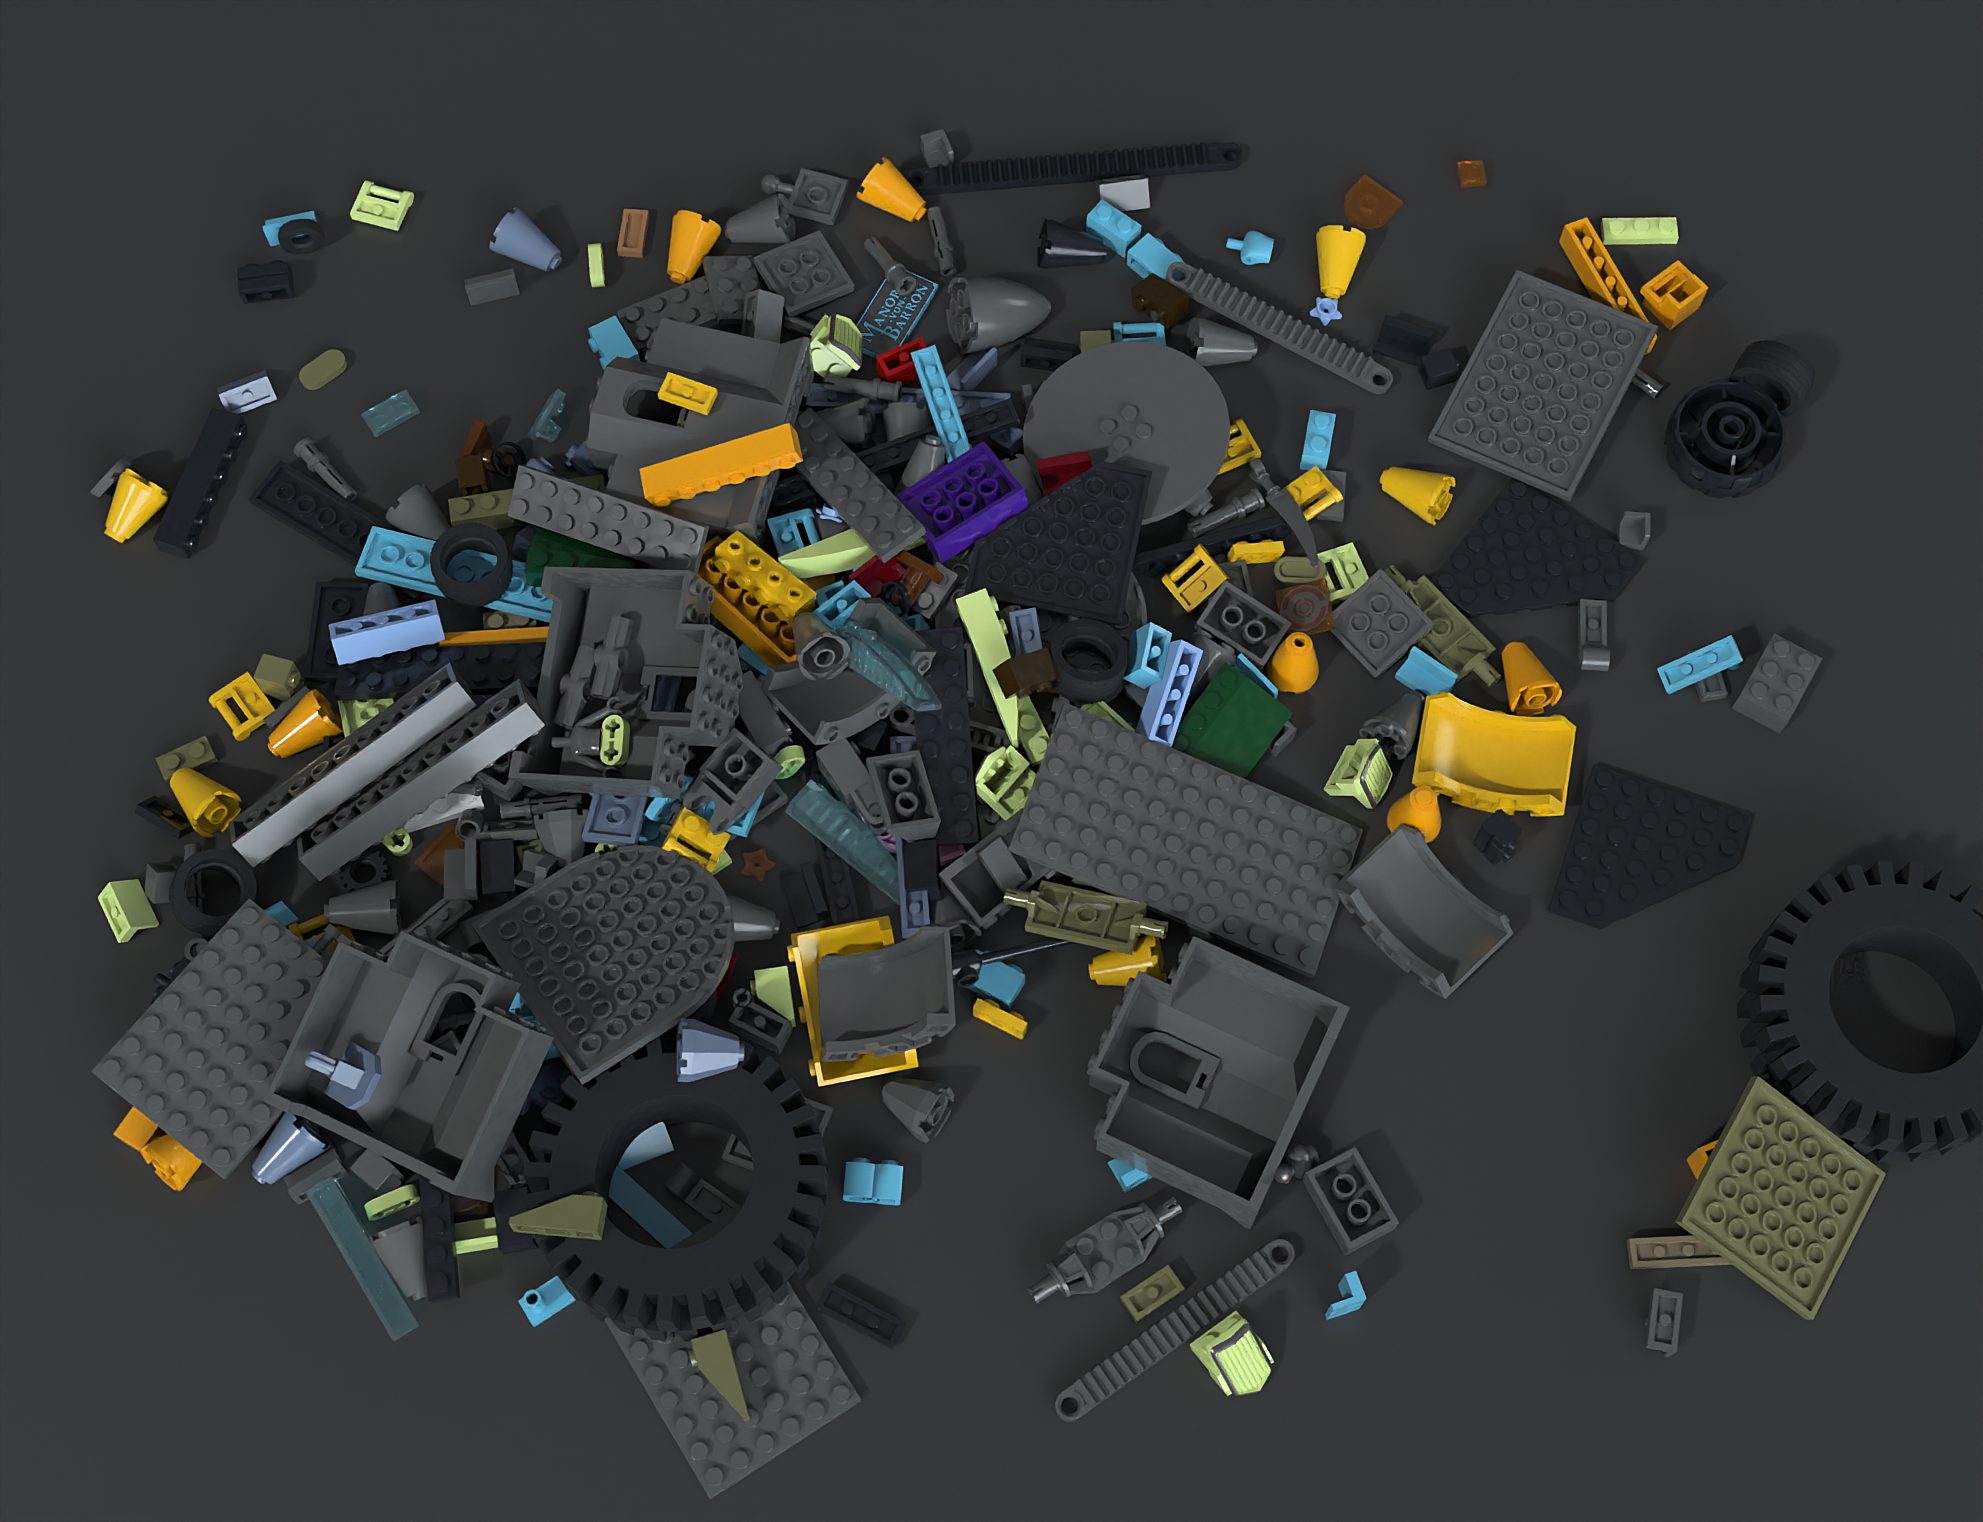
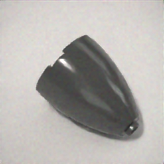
[946,276,1051,354]

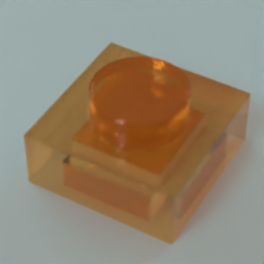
[1457,160,1487,188]

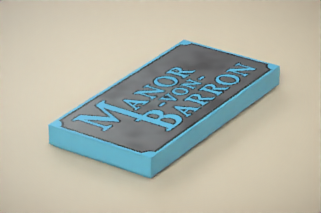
[856,270,938,359]

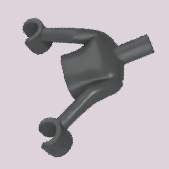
[552,697,624,778]

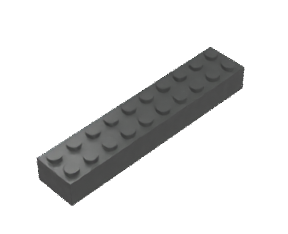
[229,662,477,867]
[296,679,545,881]

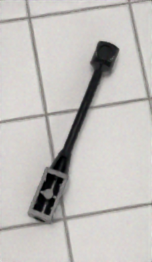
[951,910,1165,987]

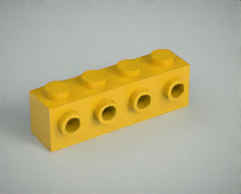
[714,530,817,626]

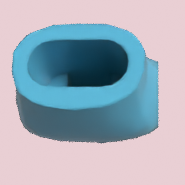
[1226,231,1274,265]

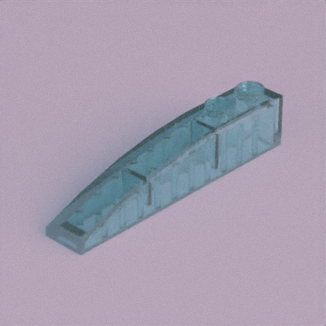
[835,621,942,712]
[786,780,900,905]
[305,1176,420,1342]

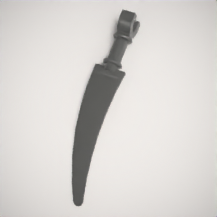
[1249,458,1318,567]

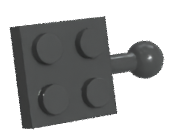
[761,168,849,226]

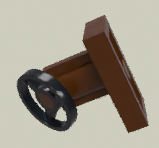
[458,420,526,478]
[880,550,944,617]

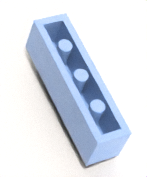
[329,600,445,665]
[1135,640,1203,747]

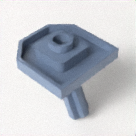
[305,1041,382,1110]

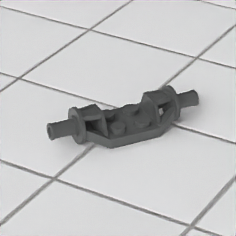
[1027,1196,1182,1304]

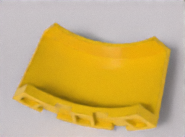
[1412,691,1576,816]
[787,915,919,1086]

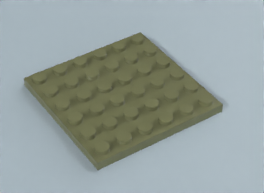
[1675,1076,1886,1320]

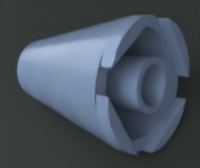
[489,207,562,272]
[252,1112,332,1184]

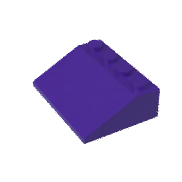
[896,441,1030,563]

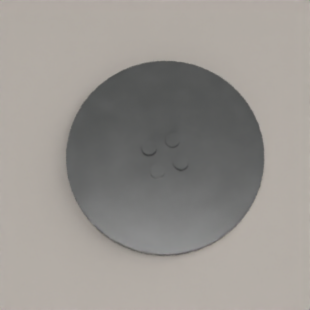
[1023,341,1230,525]

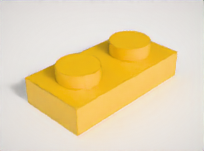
[658,372,718,416]
[1226,539,1285,564]
[973,998,1028,1040]

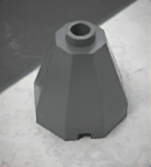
[534,809,589,870]
[881,1077,955,1143]

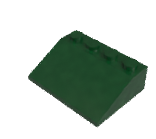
[524,526,640,587]
[1171,662,1293,779]

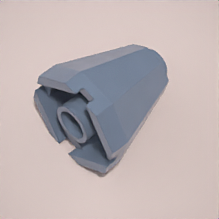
[676,1018,744,1082]

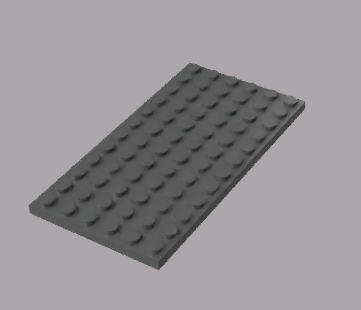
[1008,703,1363,978]

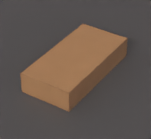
[617,209,649,258]

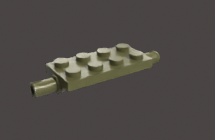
[1384,565,1502,688]
[1004,880,1168,955]

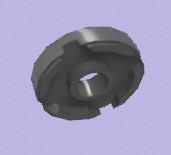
[90,455,132,498]

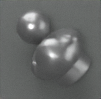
[1274,1144,1319,1184]

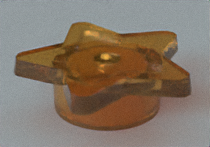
[741,848,776,882]

